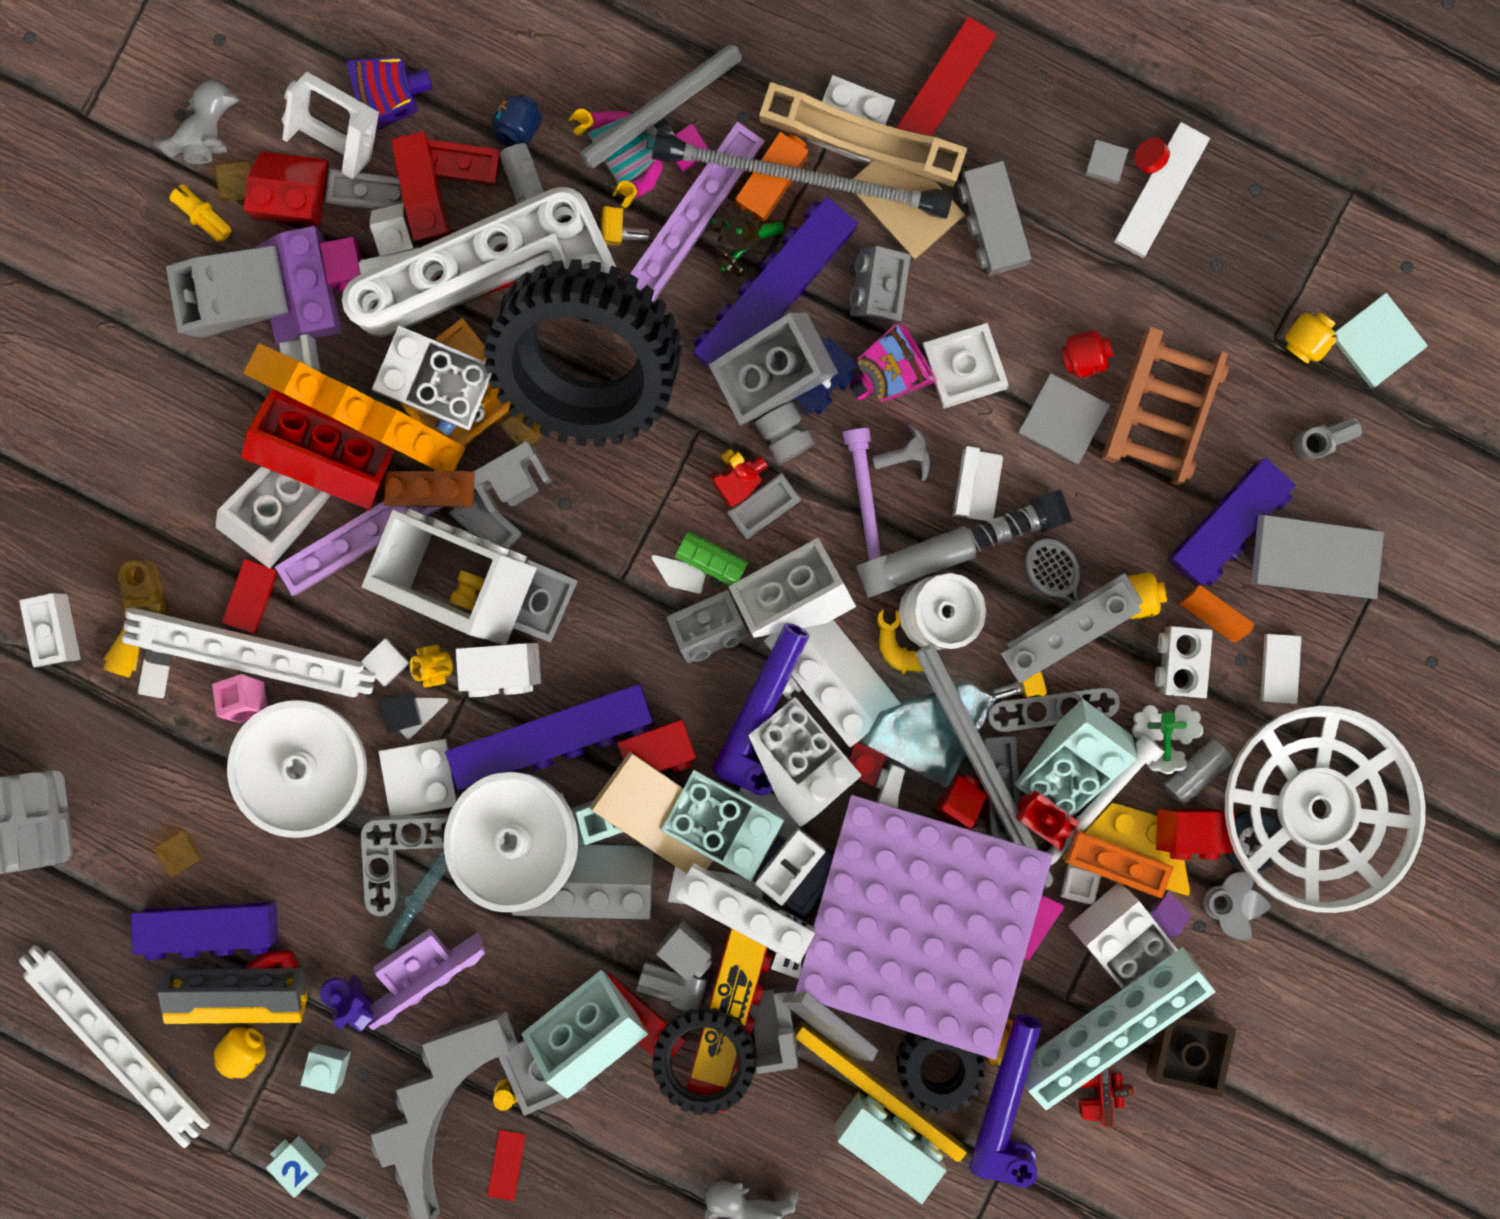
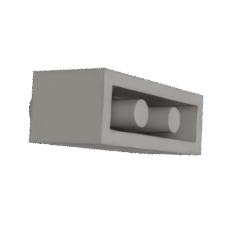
[957,161,1032,276]

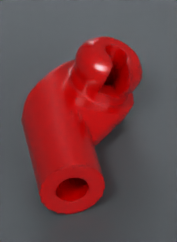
[245,950,299,969]

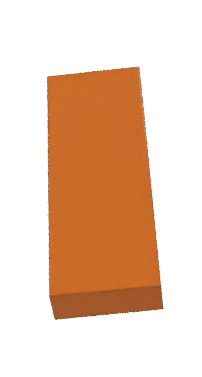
[1064,829,1174,899]

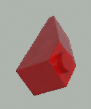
[391,131,452,241]

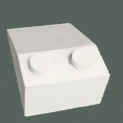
[216,466,331,569]
[729,538,856,638]

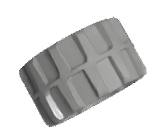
[0,770,73,874]

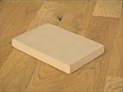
[852,161,965,261]

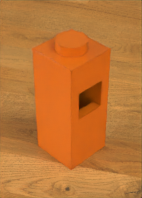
[735,132,809,225]

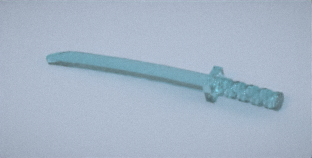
[382,851,448,951]

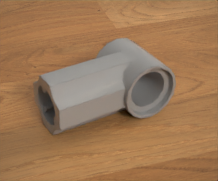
[636,961,709,1011]

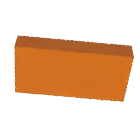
[1180,585,1255,643]

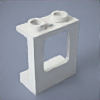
[282,72,379,179]

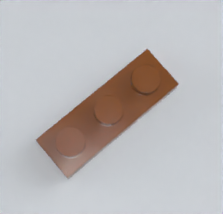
[384,471,475,507]

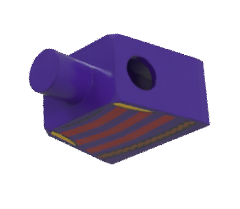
[346,57,433,131]

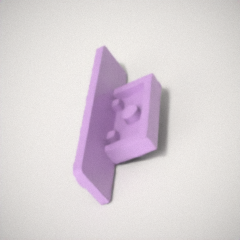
[368,929,485,1030]

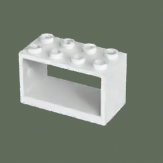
[362,508,537,645]

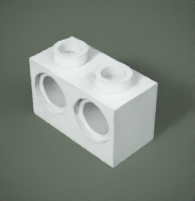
[1155,626,1213,698]
[755,826,825,906]

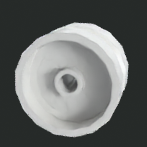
[899,573,986,650]

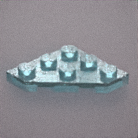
[863,681,996,788]

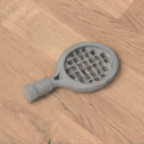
[1025,538,1081,605]

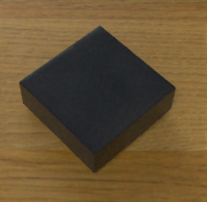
[379,691,422,733]

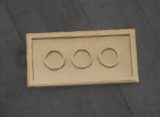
[589,751,713,874]

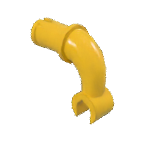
[877,609,924,674]

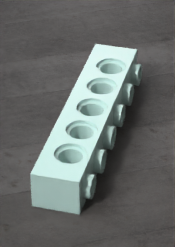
[1025,947,1215,1110]

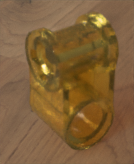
[118,560,166,622]

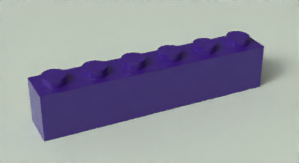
[693,197,858,370]
[445,683,654,790]

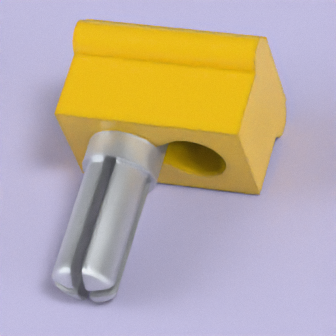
[600,206,650,246]
[993,672,1047,700]

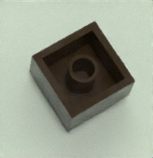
[1146,1013,1237,1097]

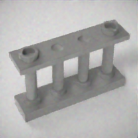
[1001,572,1143,684]

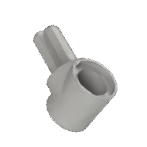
[1293,418,1362,461]

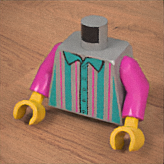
[569,109,674,208]

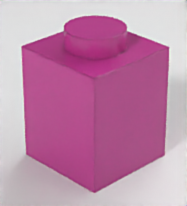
[320,237,363,293]

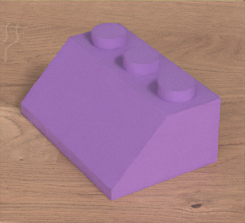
[256,226,343,346]

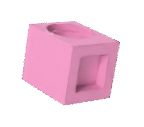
[212,674,268,723]

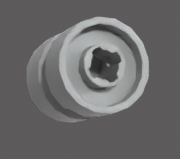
[755,402,816,465]

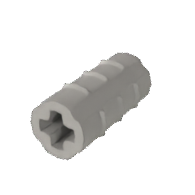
[499,143,544,204]
[1162,739,1234,806]

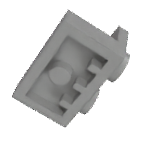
[849,246,911,323]
[666,590,749,663]

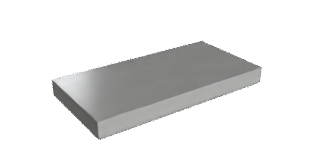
[1251,515,1384,599]

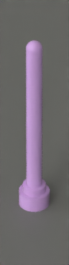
[843,428,881,561]

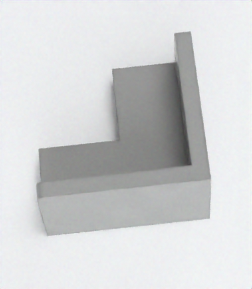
[750,986,799,1074]

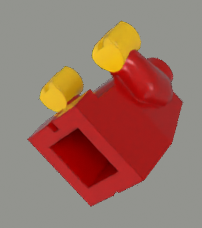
[707,449,768,507]

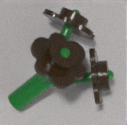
[712,203,784,277]

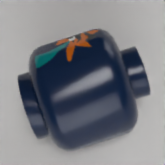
[491,95,542,147]

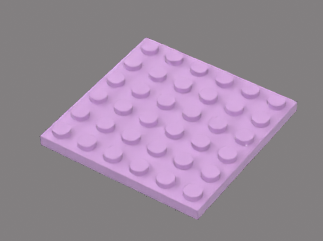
[794,795,1053,1060]

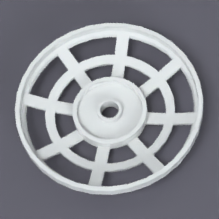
[1225,706,1425,913]

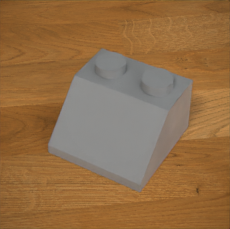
[513,558,578,643]

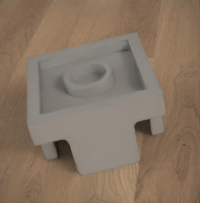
[474,441,552,515]

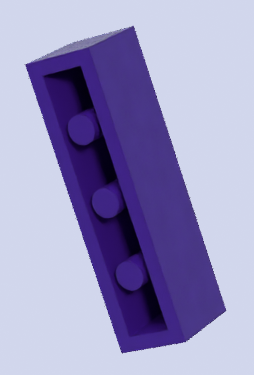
[1166,458,1296,587]
[131,902,278,960]

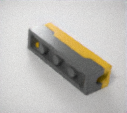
[157,968,308,1024]

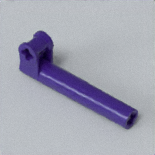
[712,623,810,796]
[969,1014,1042,1188]

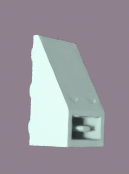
[1015,699,1137,817]
[661,770,788,881]

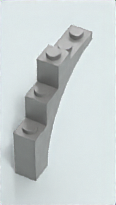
[370,1011,518,1219]

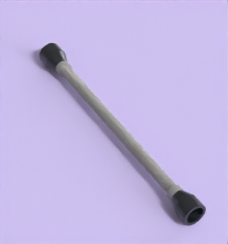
[652,132,952,219]

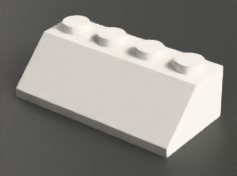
[763,620,901,747]

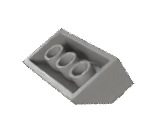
[512,844,654,920]

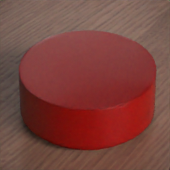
[1134,138,1170,174]

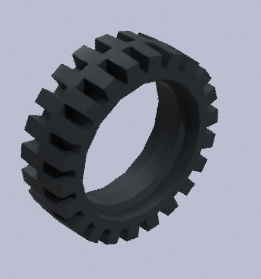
[652,1007,756,1116]

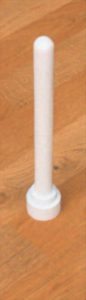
[1047,734,1165,865]

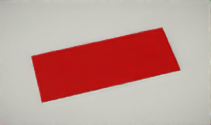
[488,1130,526,1201]

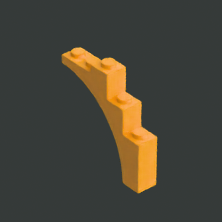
[243,343,466,471]

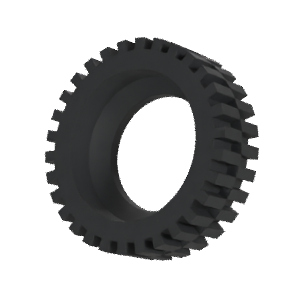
[484,259,682,447]

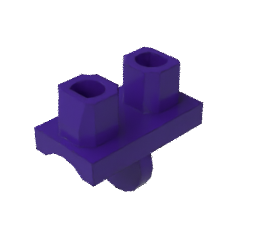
[320,975,374,1032]

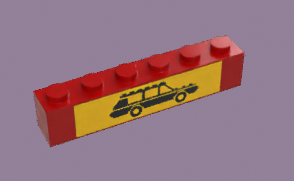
[687,928,773,1113]

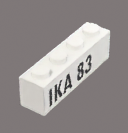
[675,863,816,964]

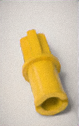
[169,184,232,242]

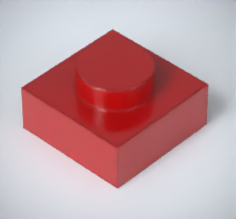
[848,742,887,786]

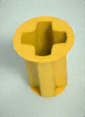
[493,1079,517,1110]

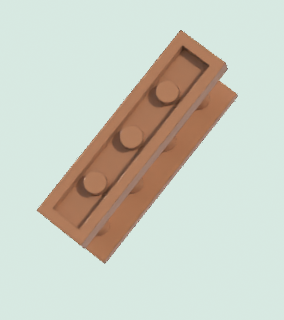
[1101,327,1229,485]

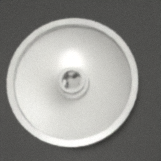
[227,700,367,838]
[444,772,578,912]

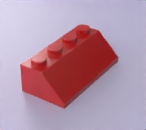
[241,388,397,510]

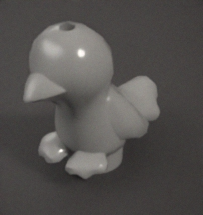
[152,80,239,164]
[705,1181,799,1219]

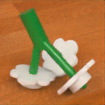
[1132,705,1203,774]

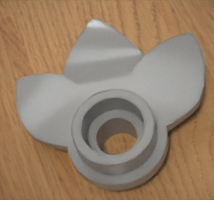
[1202,872,1271,940]

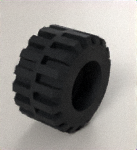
[896,1032,985,1114]

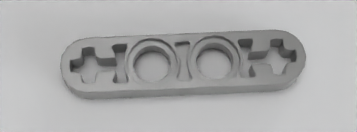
[986,687,1120,732]

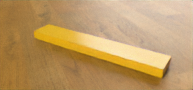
[795,1021,967,1162]

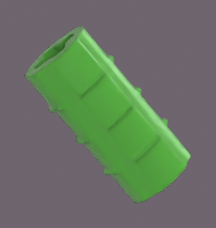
[675,530,749,586]

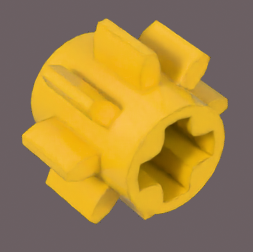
[410,645,453,688]

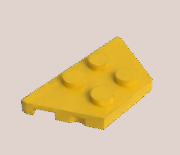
[1061,802,1190,896]

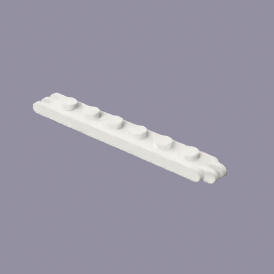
[122,608,376,697]
[19,945,211,1148]

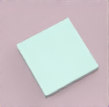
[1335,293,1428,389]

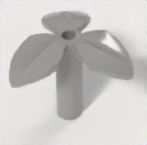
[873,423,930,481]

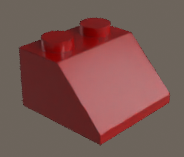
[243,151,329,228]

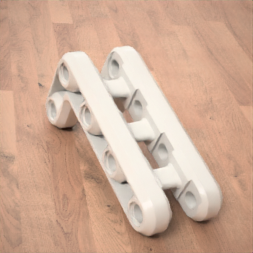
[342,187,619,337]

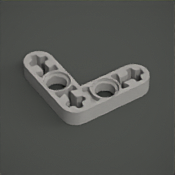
[361,814,449,916]

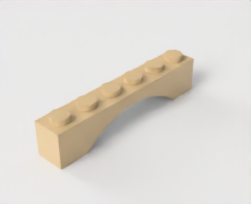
[759,82,967,187]

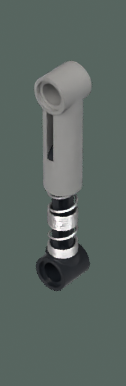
[856,489,1073,598]

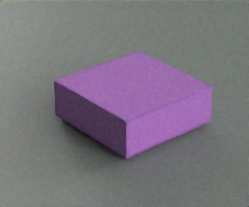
[1149,890,1191,939]

